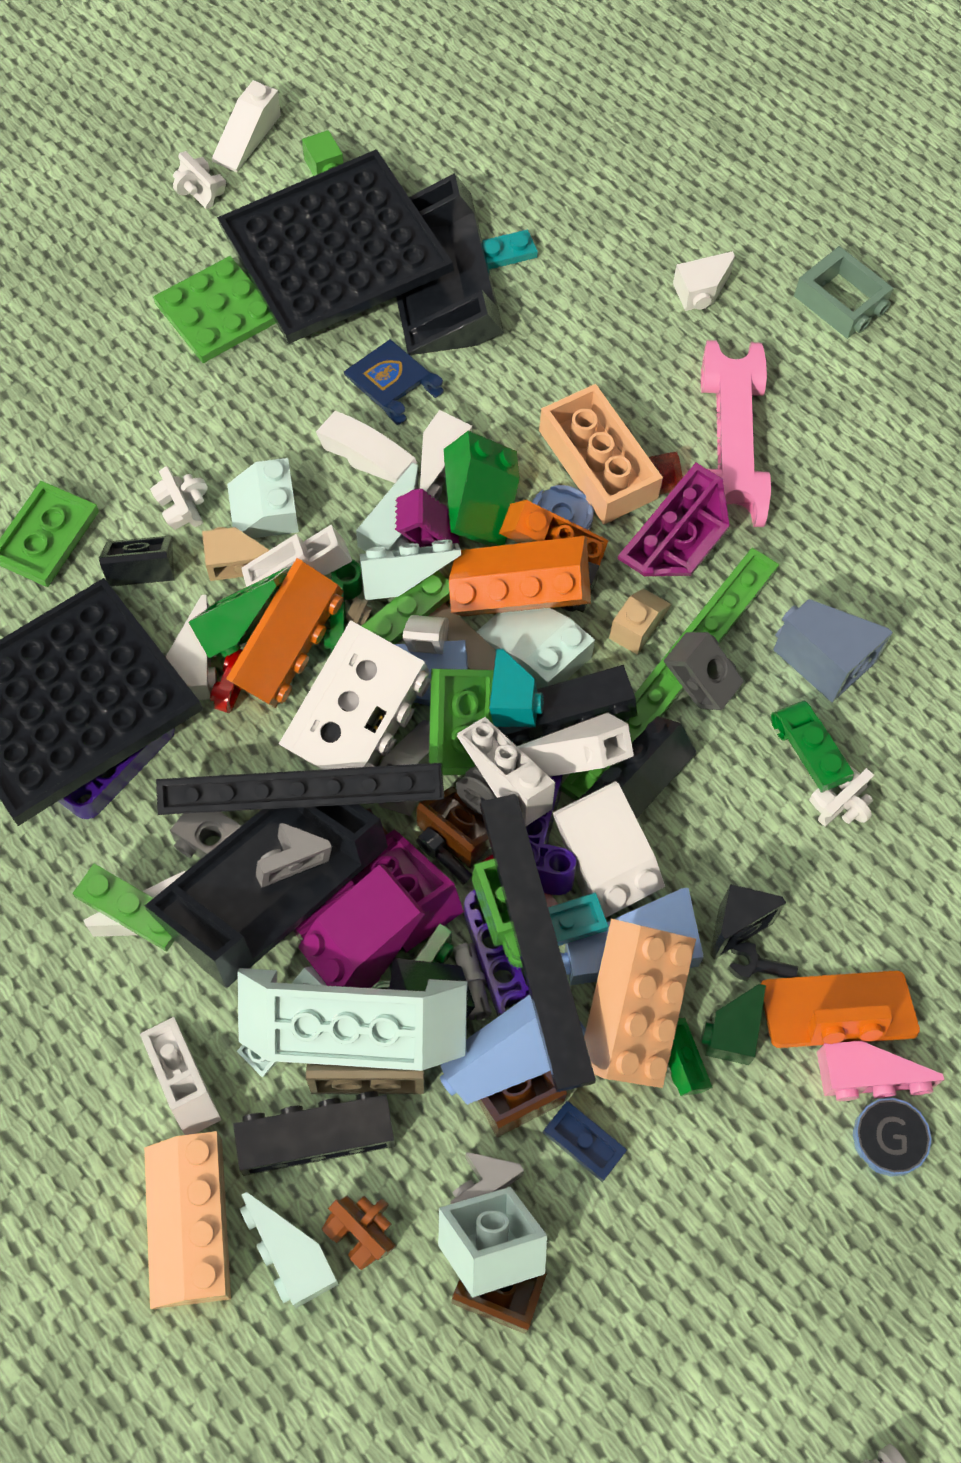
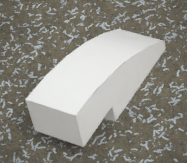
[316,411,417,483]
[241,525,352,587]
[403,615,449,654]

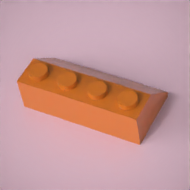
[449,536,591,617]
[226,558,343,708]

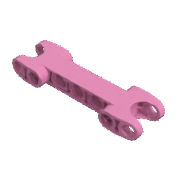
[701,340,771,527]

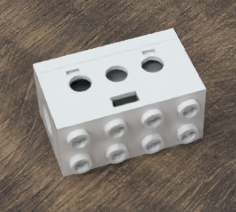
[279,620,431,770]

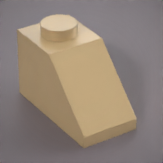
[202,527,269,581]
[609,588,671,655]

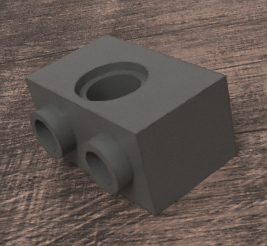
[664,632,744,710]
[170,812,242,859]

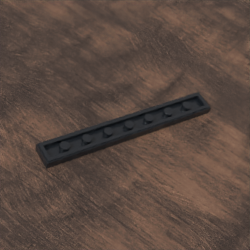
[156,763,444,815]
[480,794,596,1093]

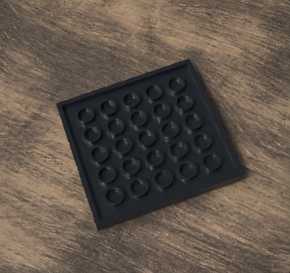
[217,149,454,344]
[0,578,204,826]

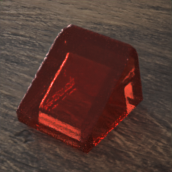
[649,452,683,495]

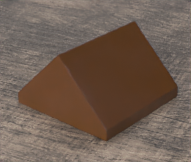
[417,787,491,869]
[478,1071,567,1138]
[451,1273,547,1334]

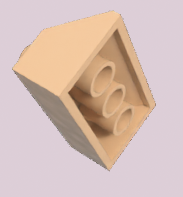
[144,1131,231,1309]

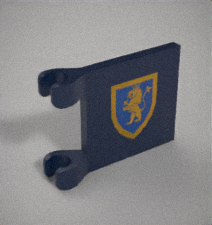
[344,339,444,425]

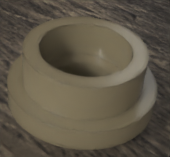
[344,597,372,625]

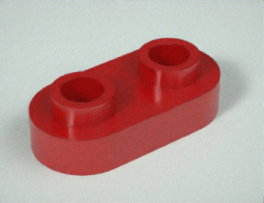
[210,649,243,713]

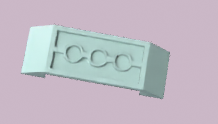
[238,968,467,1071]

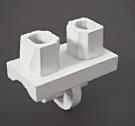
[173,151,226,209]
[150,466,208,530]
[809,765,874,827]

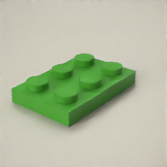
[0,481,99,587]
[429,669,494,775]

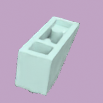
[356,462,418,551]

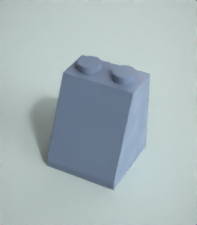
[773,599,893,703]

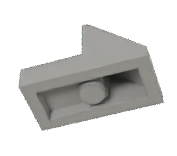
[256,823,332,887]
[450,1152,524,1204]

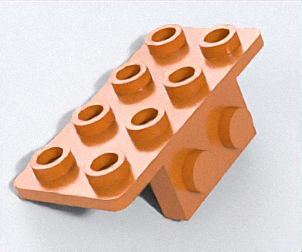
[761,971,920,1048]

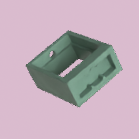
[794,246,893,339]

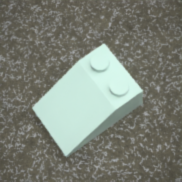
[476,608,595,689]

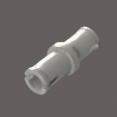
[452,943,492,1020]

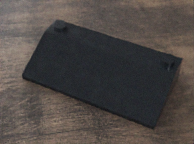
[396,173,504,355]
[144,804,388,989]

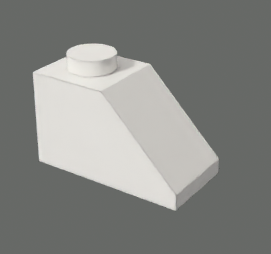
[673,251,735,311]

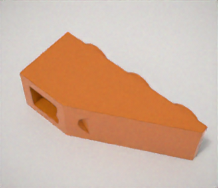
[499,500,609,566]

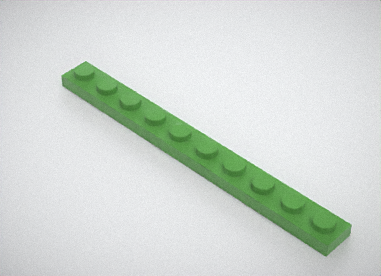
[561,547,779,801]

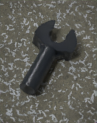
[415,827,473,885]
[728,942,798,981]

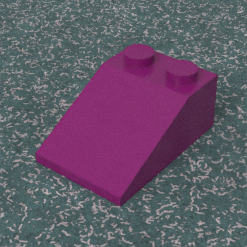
[351,829,464,953]
[298,864,425,988]

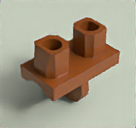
[322,1195,396,1270]

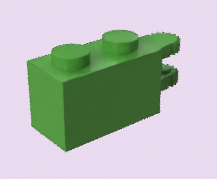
[472,859,523,969]

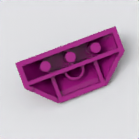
[618,462,730,577]

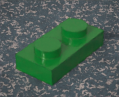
[668,1017,713,1096]

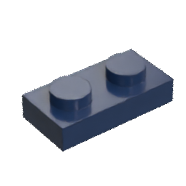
[543,1101,627,1183]

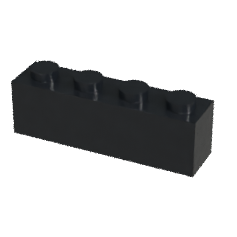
[498,665,638,746]
[580,716,697,819]
[233,1091,395,1176]

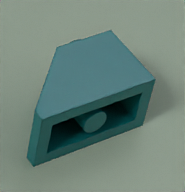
[489,649,544,727]

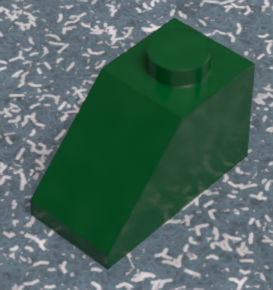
[701,984,766,1065]

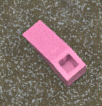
[817,1041,944,1101]

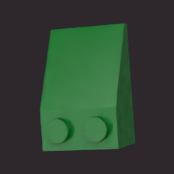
[443,430,520,547]
[188,564,293,658]

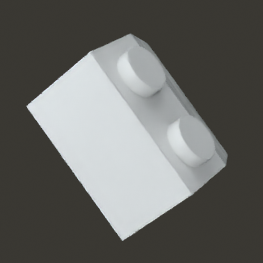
[553,781,665,918]

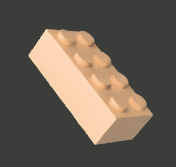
[539,384,663,525]
[584,918,696,1088]

